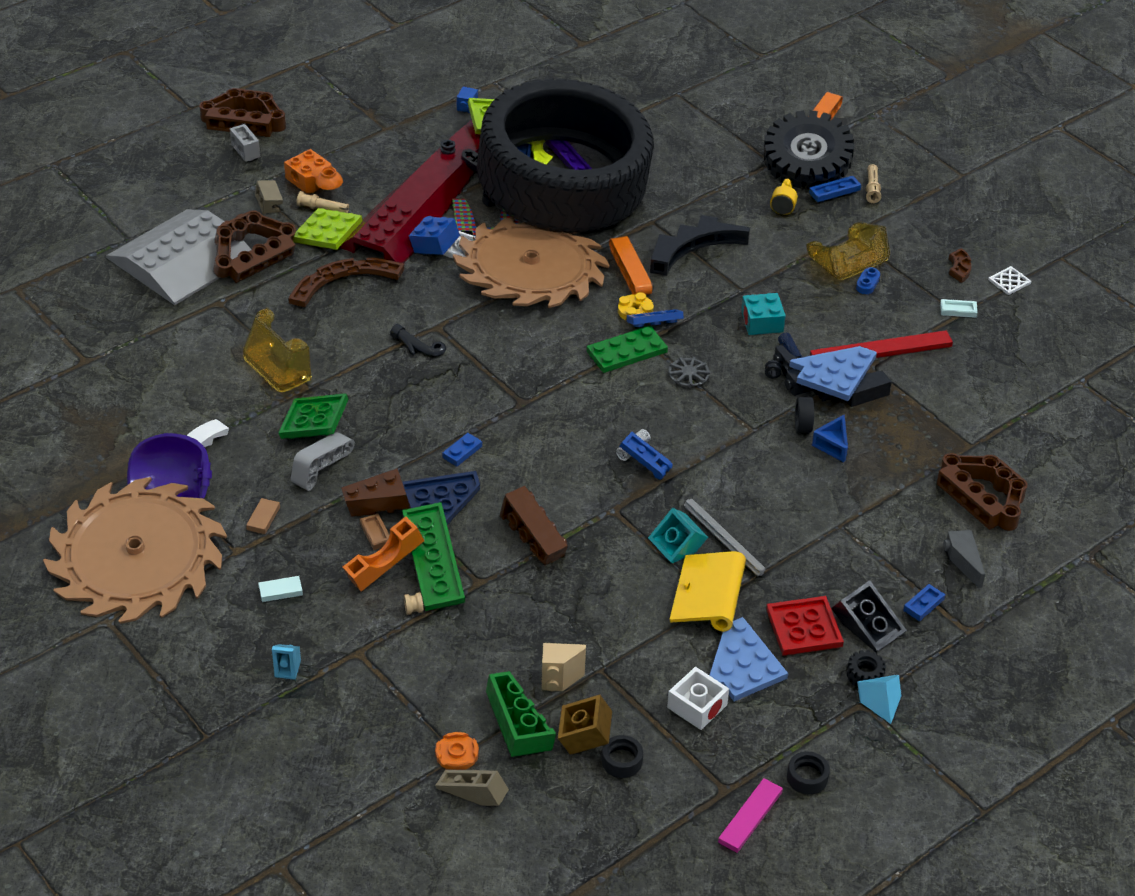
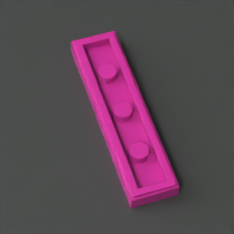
[718,778,783,853]

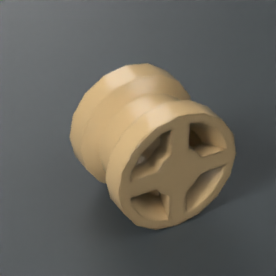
[404,592,424,615]

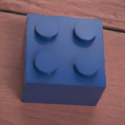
[409,216,460,255]

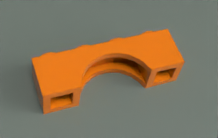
[343,517,424,591]

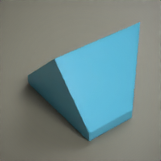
[857,675,901,724]

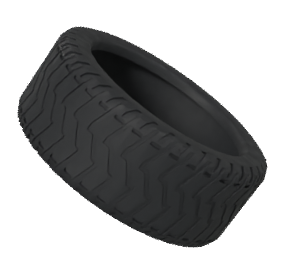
[477,78,654,233]

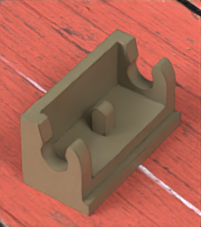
[255,180,283,214]

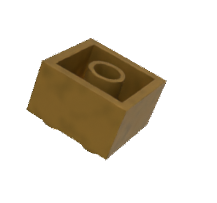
[558,695,612,755]

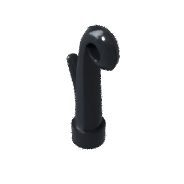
[390,324,446,356]

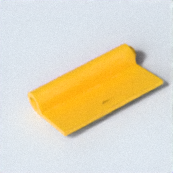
[670,551,746,632]

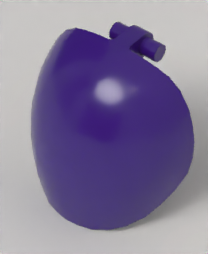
[127,433,212,499]

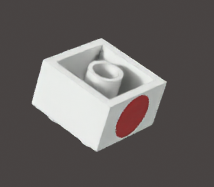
[667,667,729,730]

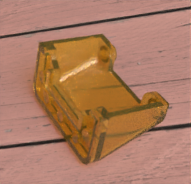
[806,222,890,280]
[243,307,311,392]

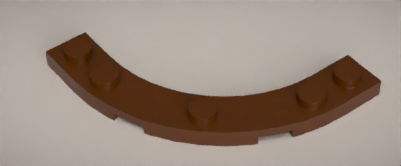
[288,258,405,307]

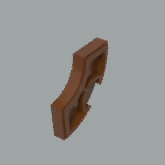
[948,248,972,283]

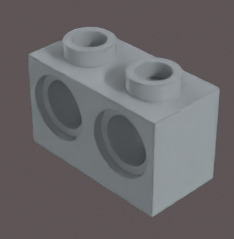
[230,124,260,162]

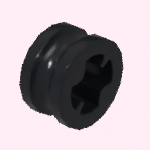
[440,140,455,154]
[765,360,781,379]

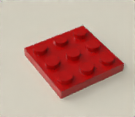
[766,596,844,656]

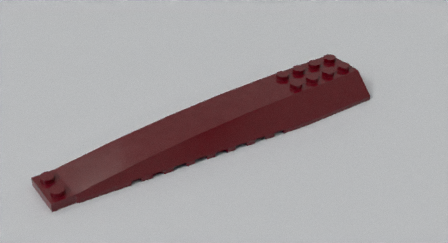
[339,119,480,264]

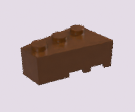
[341,468,411,517]

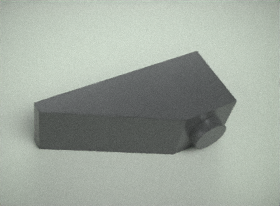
[943,530,985,588]

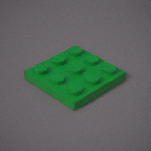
[279,394,349,439]

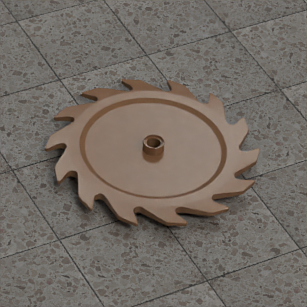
[453,217,610,308]
[43,477,227,624]

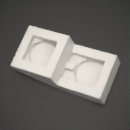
[187,419,229,447]

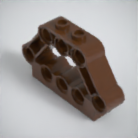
[199,88,286,137]
[213,210,296,283]
[937,453,1028,531]

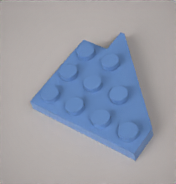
[789,346,877,401]
[709,617,788,701]

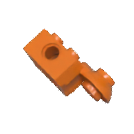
[284,149,343,193]

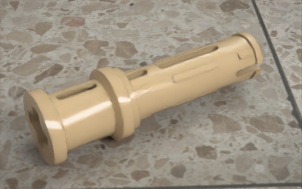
[866,164,881,203]
[297,191,349,213]

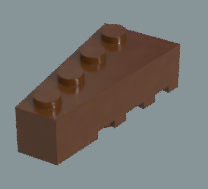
[499,486,568,565]

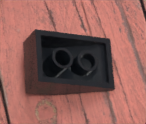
[831,581,907,652]

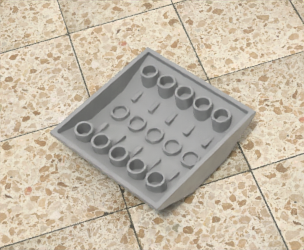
[106,209,251,305]

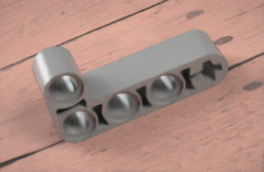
[291,432,355,491]

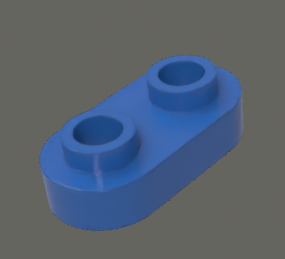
[856,267,880,294]

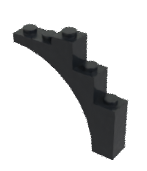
[650,215,750,276]
[773,345,892,407]

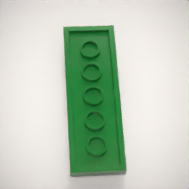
[402,502,466,611]

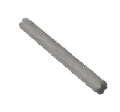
[684,499,765,576]

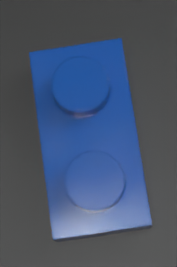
[442,433,482,467]
[903,584,945,622]

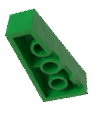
[486,671,556,757]

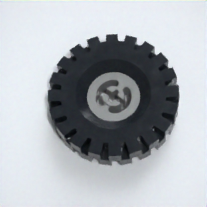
[764,110,854,189]

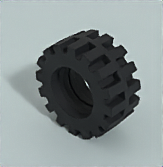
[846,650,886,686]

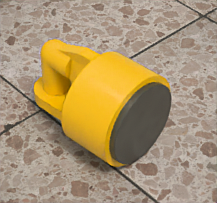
[770,179,798,215]

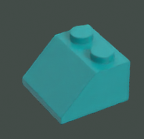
[648,508,708,563]

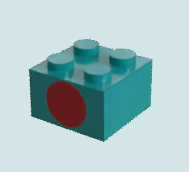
[741,293,786,335]

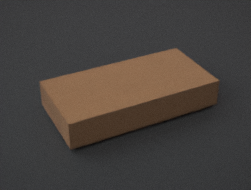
[246,498,280,534]
[360,514,389,550]

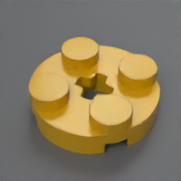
[618,292,654,320]

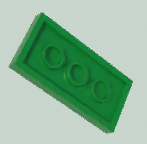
[586,325,668,373]

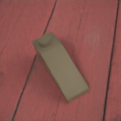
[435,770,509,806]

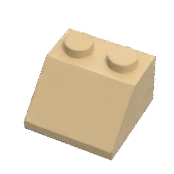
[542,643,586,691]

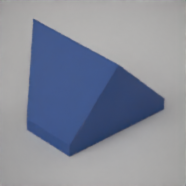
[812,414,848,462]

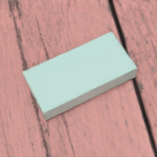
[940,299,978,318]
[258,576,303,602]

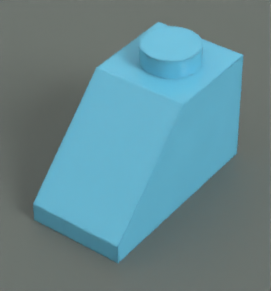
[272,644,301,680]

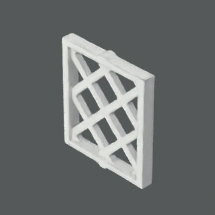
[988,266,1032,295]

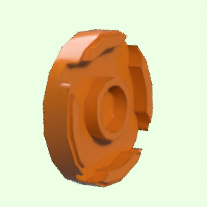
[435,732,479,770]

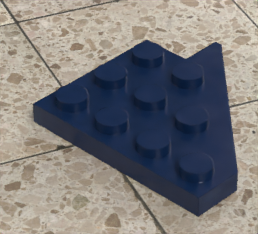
[403,471,480,525]

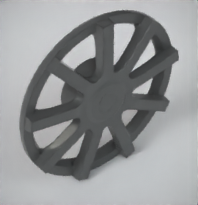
[668,357,710,387]

